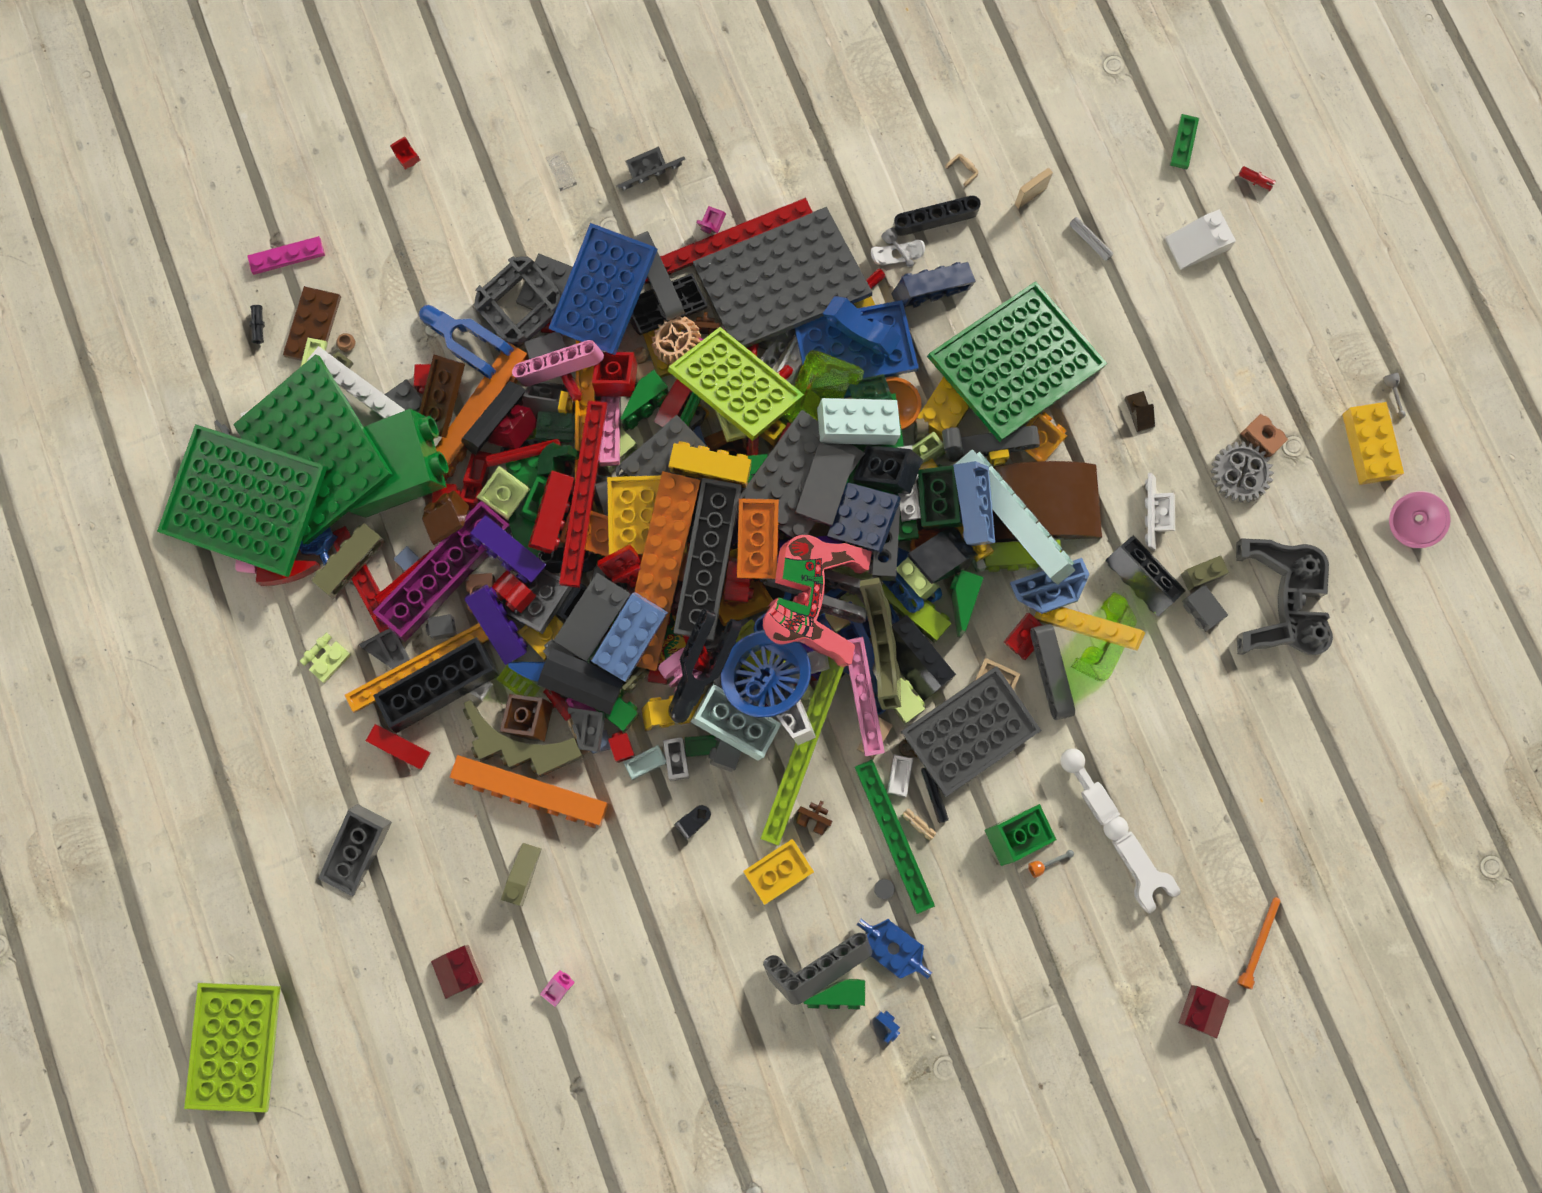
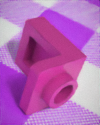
[696,206,726,234]

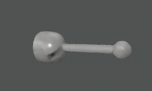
[881,228,914,267]
[1383,373,1406,418]

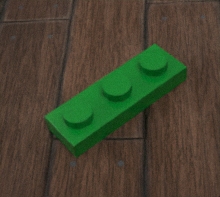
[1169,114,1199,170]

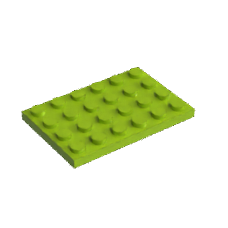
[668,327,804,441]
[184,983,281,1112]

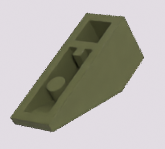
[501,843,542,906]

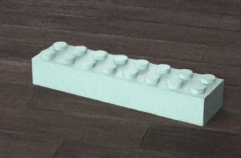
[955,449,1075,585]

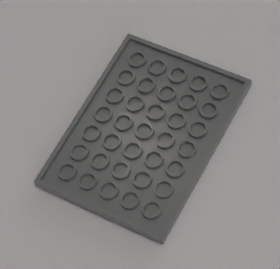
[693,206,872,348]

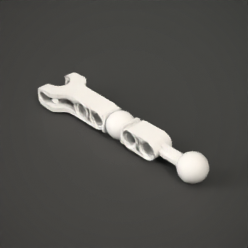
[1060,748,1181,914]

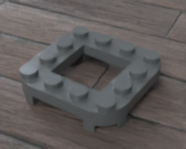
[474,256,562,347]

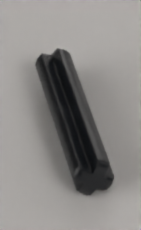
[921,767,949,823]

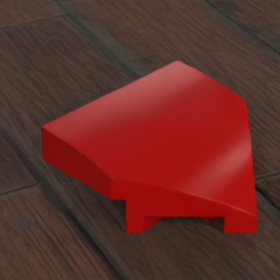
[598,544,641,587]

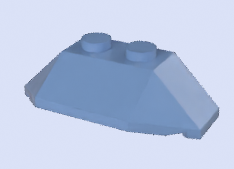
[1010,558,1089,614]

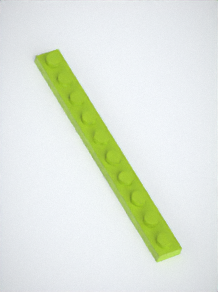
[760,656,844,846]

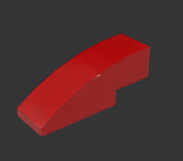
[654,379,693,427]
[460,451,491,511]
[256,560,320,586]
[365,724,431,770]

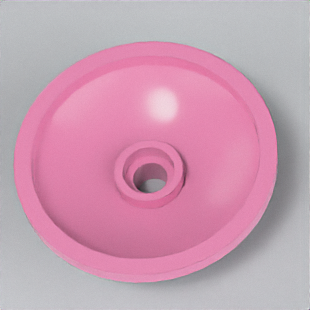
[1389,491,1451,548]

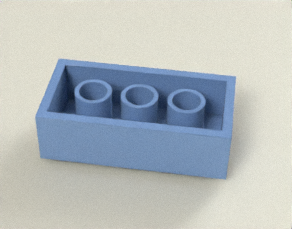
[592,592,669,682]

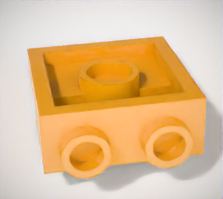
[1025,412,1067,461]

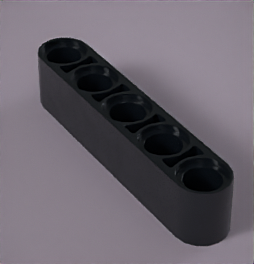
[893,195,981,236]

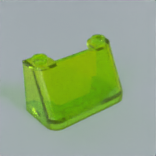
[785,350,865,424]
[1071,592,1137,682]

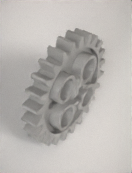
[1211,442,1274,503]

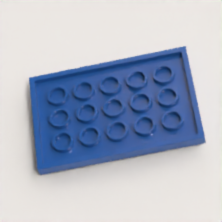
[549,223,658,355]
[794,300,919,392]

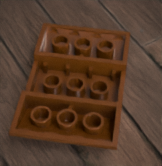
[992,461,1102,542]

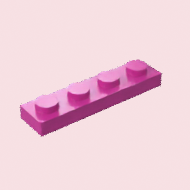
[247,236,325,275]

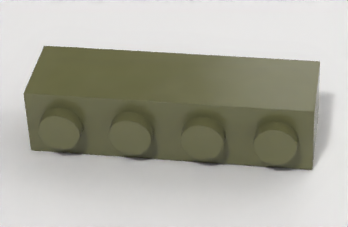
[311,523,385,599]

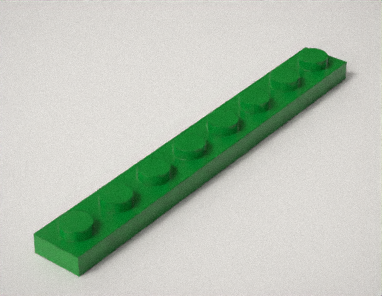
[854,759,935,914]

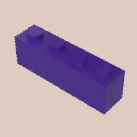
[470,515,546,584]
[465,584,528,665]

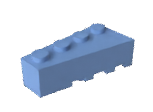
[953,461,995,546]

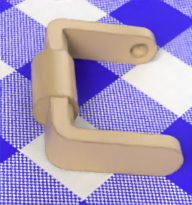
[945,154,978,187]

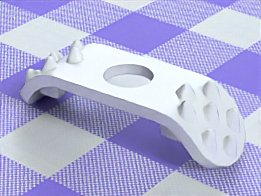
[871,239,925,265]

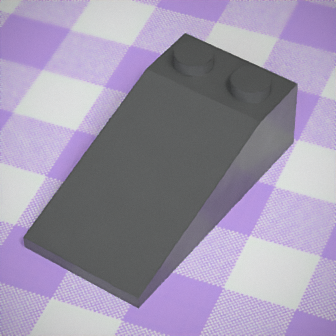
[553,573,630,662]
[318,804,392,897]

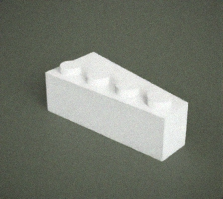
[747,662,816,745]

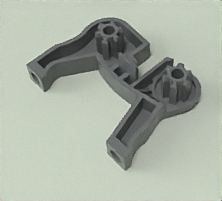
[1236,538,1333,655]

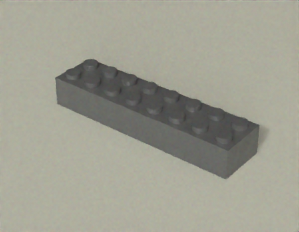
[673,478,742,641]

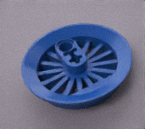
[721,630,811,718]

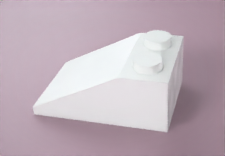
[1165,209,1236,270]

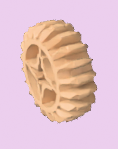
[651,316,701,365]

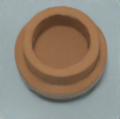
[336,333,356,352]

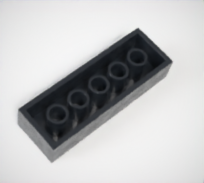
[373,637,500,733]

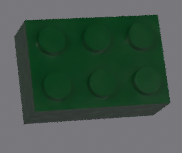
[918,465,963,530]

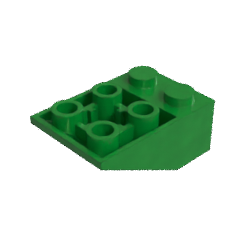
[621,370,669,431]
[803,979,865,1010]

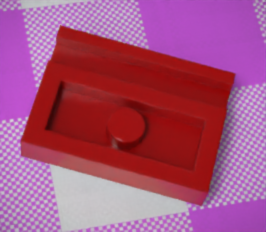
[1003,613,1042,660]

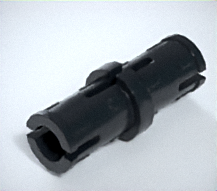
[249,305,265,344]

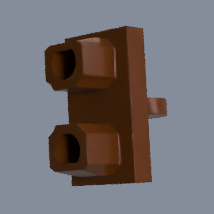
[693,312,721,336]
[796,800,833,836]

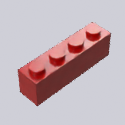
[528,471,575,554]

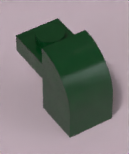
[537,442,580,479]

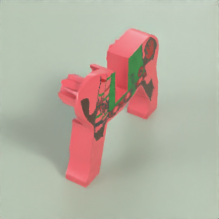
[763,535,872,667]

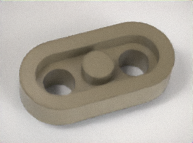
[913,418,929,444]

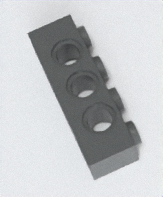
[869,503,900,581]

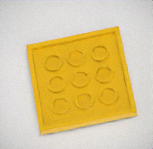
[607,475,688,555]

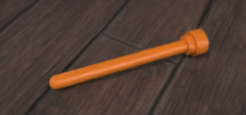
[1237,897,1280,990]

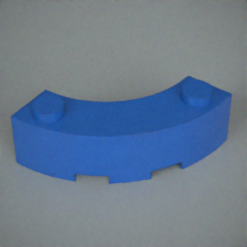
[823,296,902,355]

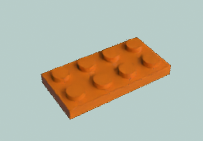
[737,499,779,579]

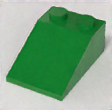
[505,455,547,519]
[950,570,984,638]
[984,804,1057,866]

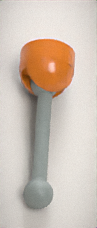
[1028,850,1074,878]

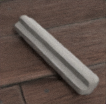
[1070,217,1113,261]

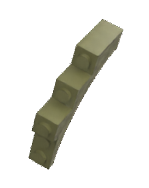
[860,578,901,710]
[463,700,583,777]

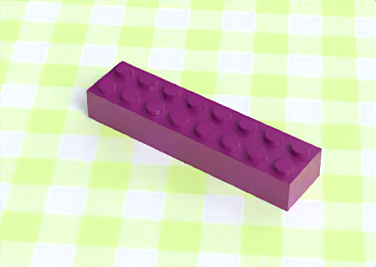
[373,501,511,642]

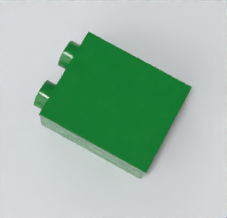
[349,409,449,518]

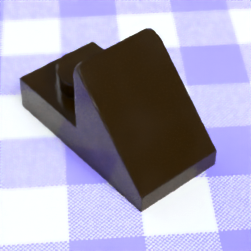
[1125,391,1155,432]

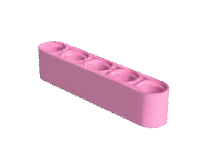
[512,340,604,387]

